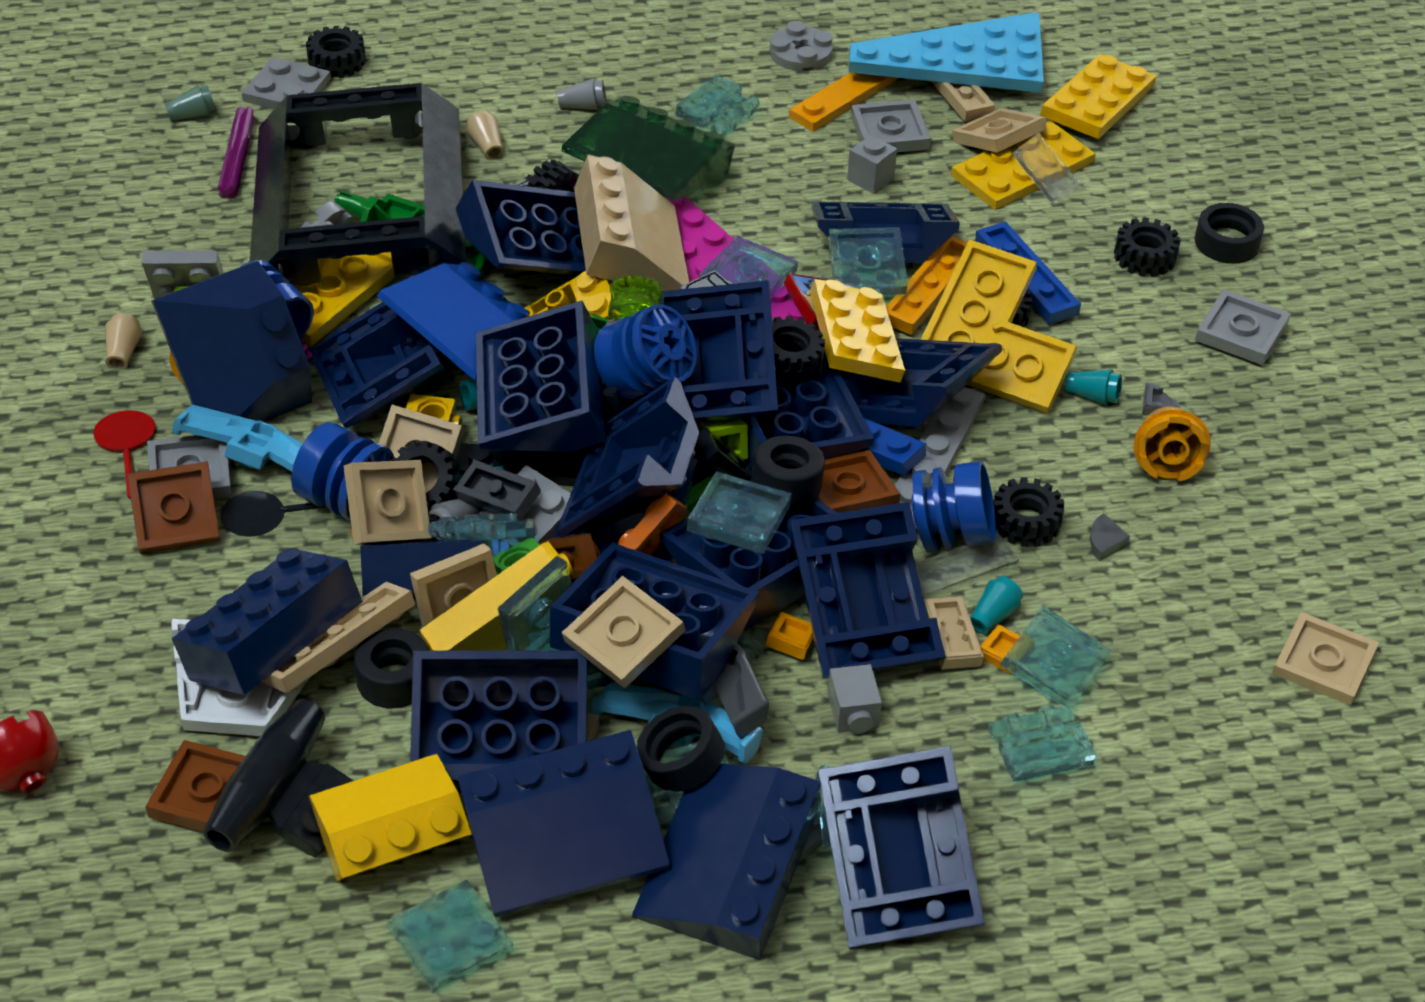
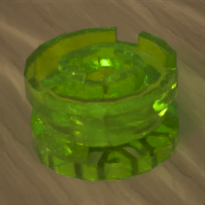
[608,275,663,321]

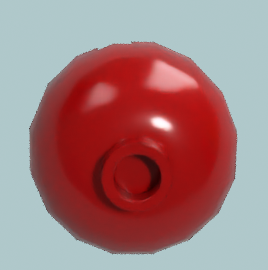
[0,710,59,794]

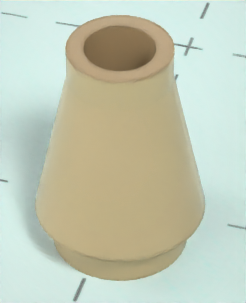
[466,110,504,159]
[105,314,142,368]

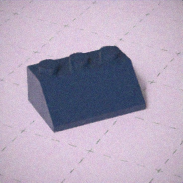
[360,538,485,600]

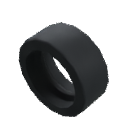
[1194,203,1265,264]
[637,705,725,792]

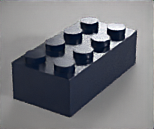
[171,548,363,695]

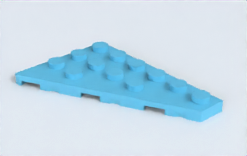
[848,12,1044,93]

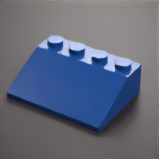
[377,262,529,381]

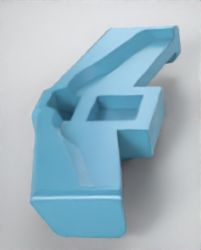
[172,404,303,471]
[591,681,763,764]

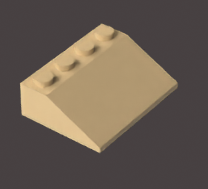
[574,155,689,291]

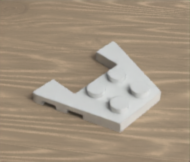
[171,619,310,736]

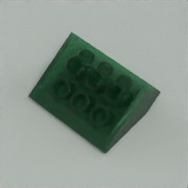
[561,96,735,201]

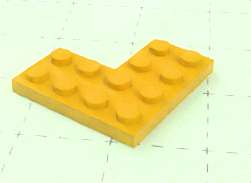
[921,239,1077,414]

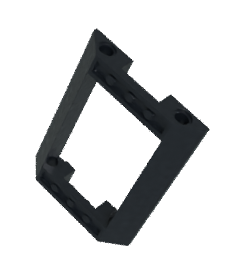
[250,83,466,286]

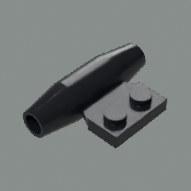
[203,699,354,858]

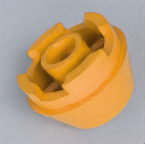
[1133,407,1211,481]

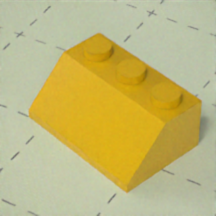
[309,754,472,881]

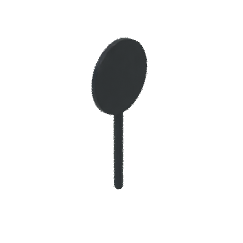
[221,491,325,537]

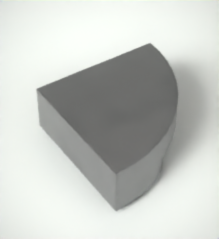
[1142,382,1181,415]
[1090,513,1130,561]

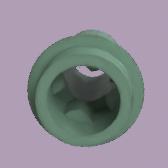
[164,85,217,122]

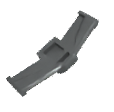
[701,643,769,738]

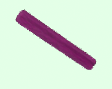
[218,106,255,198]

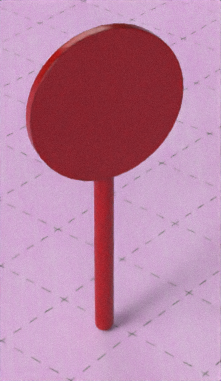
[93,410,156,499]

